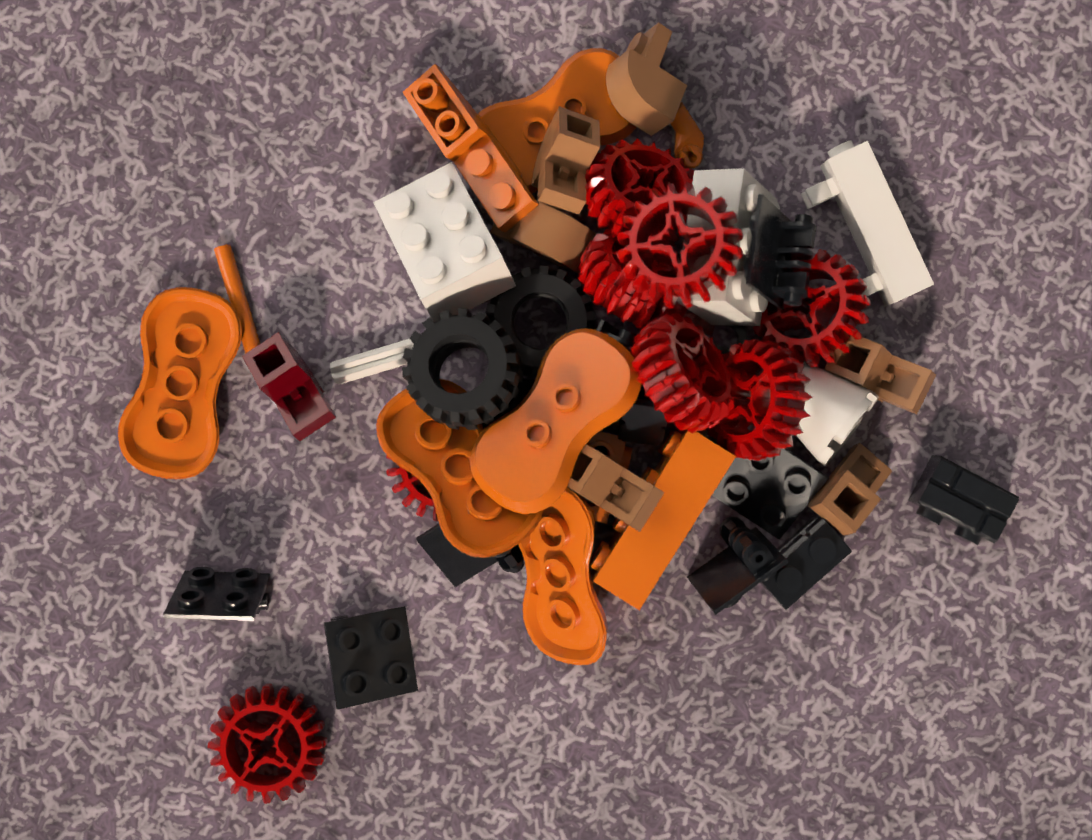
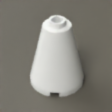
[755,361,879,466]

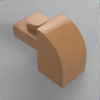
[606,22,687,136]
[532,106,600,214]
[490,200,596,274]
[825,337,936,414]
[808,443,892,536]
[567,444,664,532]

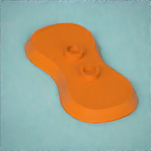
[478,48,636,194]
[118,287,242,479]
[470,328,641,514]
[376,379,543,558]
[518,487,608,665]

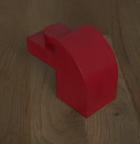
[242,332,336,441]

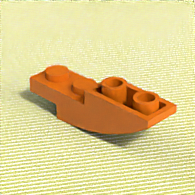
[402,64,539,232]

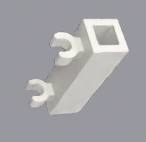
[801,140,934,306]

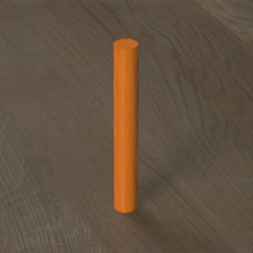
[214,244,261,354]

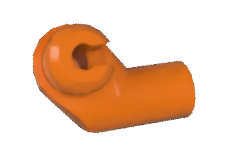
[670,102,704,169]

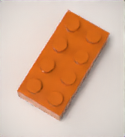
[590,429,736,610]

